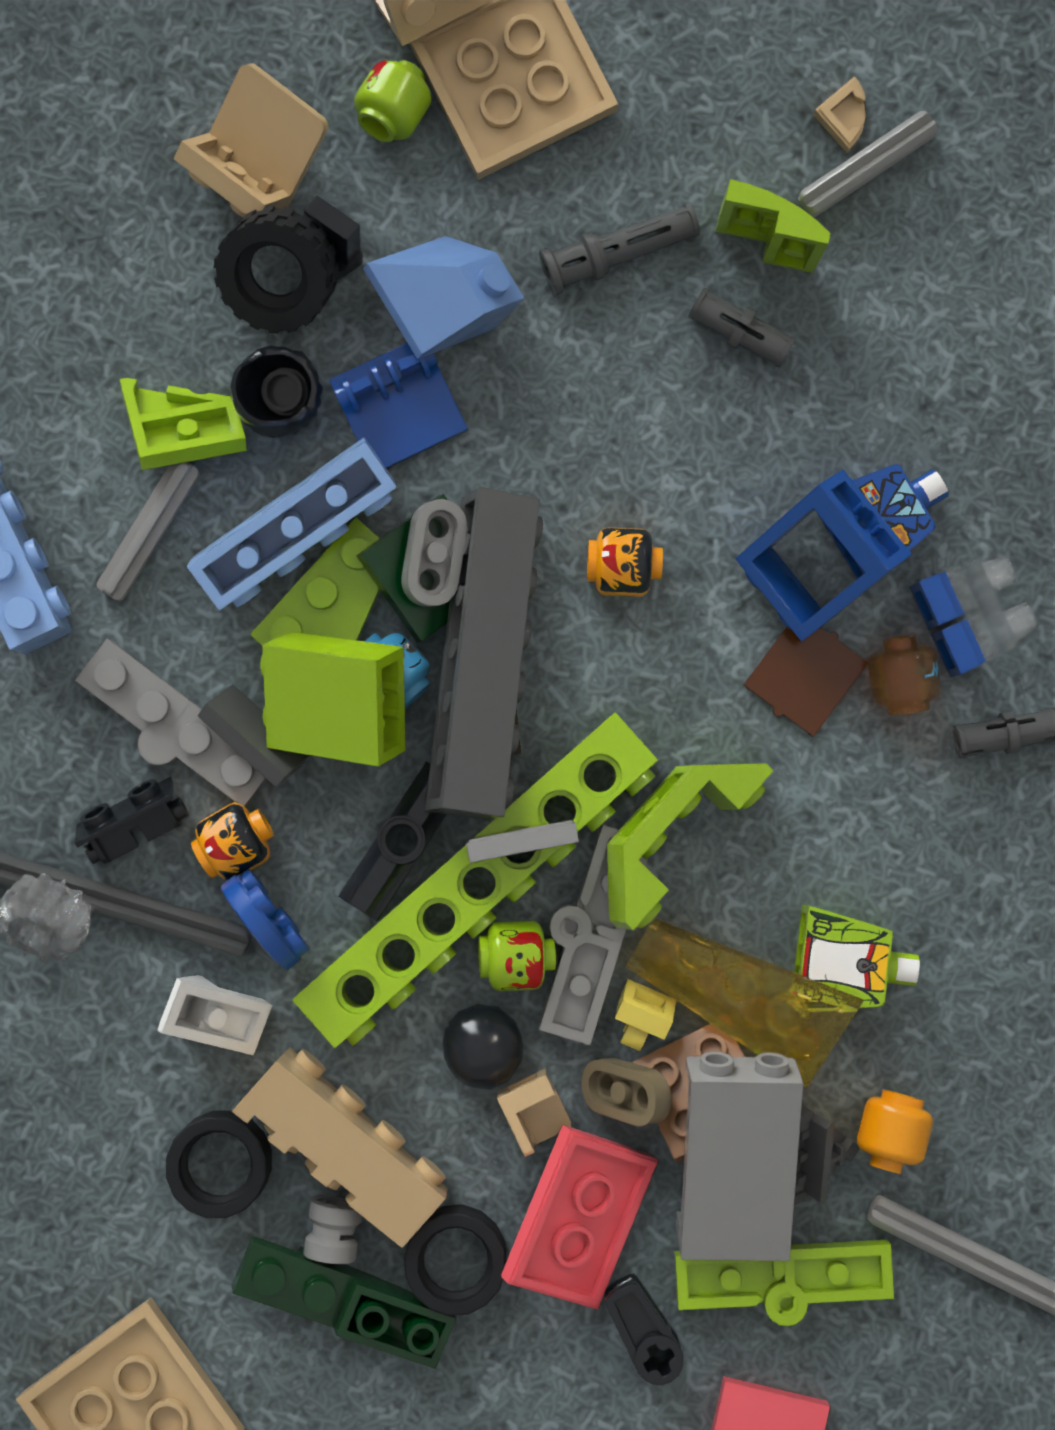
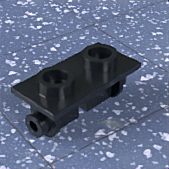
[75,776,189,864]

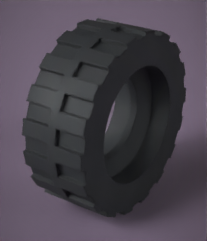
[213,206,339,334]

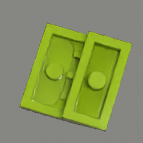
[715,179,831,273]

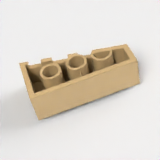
[232,1047,448,1248]

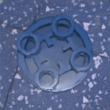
[221,868,310,971]

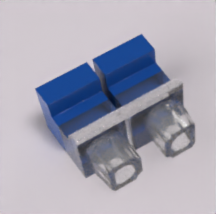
[909,557,1038,678]

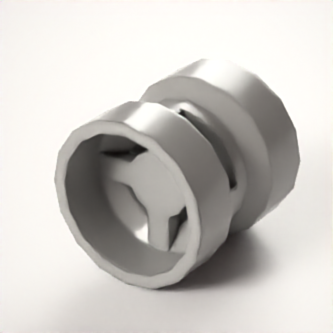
[303,1196,362,1264]

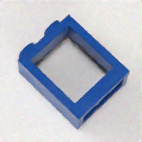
[735,470,912,642]

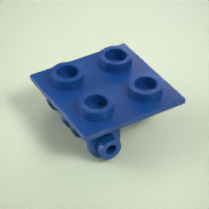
[329,343,468,469]

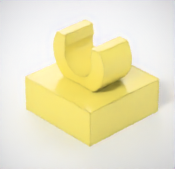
[615,979,676,1051]

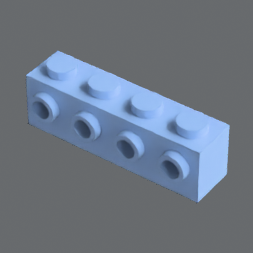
[187,437,397,611]
[0,461,73,654]

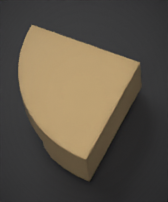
[813,76,866,153]

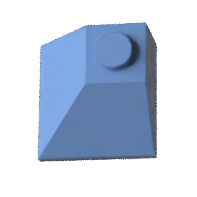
[363,236,524,359]

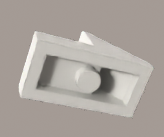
[157,975,272,1055]

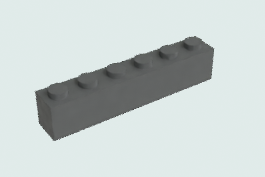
[425,486,543,820]

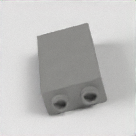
[676,1052,803,1261]

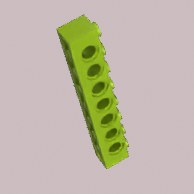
[292,712,658,1048]

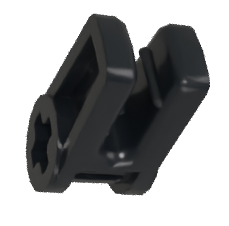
[605,1273,683,1385]

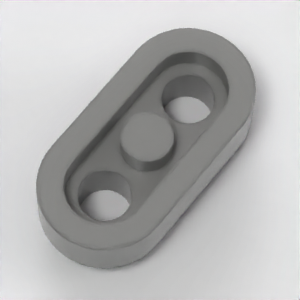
[401,499,468,607]

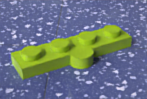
[674,1239,894,1326]

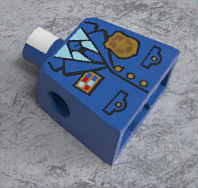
[817,464,949,579]

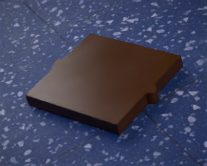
[743,627,868,737]

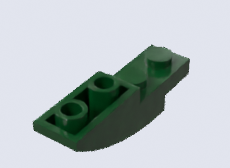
[232,1236,456,1369]

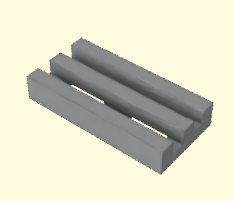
[466,820,579,862]

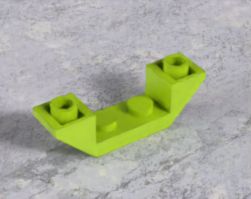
[607,763,774,930]

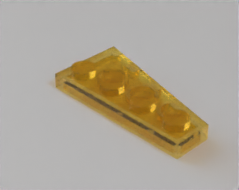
[626,919,864,1088]

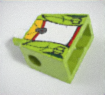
[790,904,920,1010]

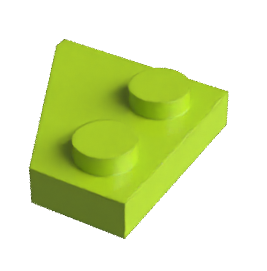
[119,378,247,470]

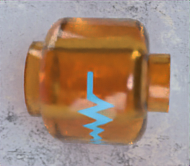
[868,635,941,715]

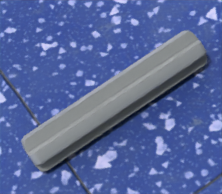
[798,111,938,218]
[97,462,200,601]

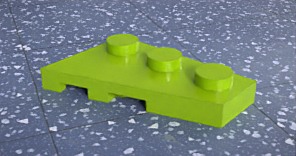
[250,518,380,645]

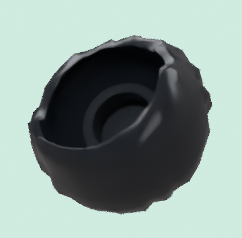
[230,345,323,438]

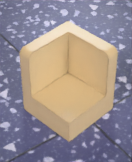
[497,1068,571,1157]

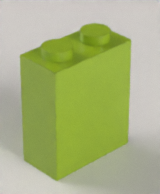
[260,632,406,767]

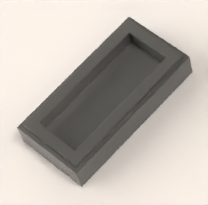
[197,685,310,787]

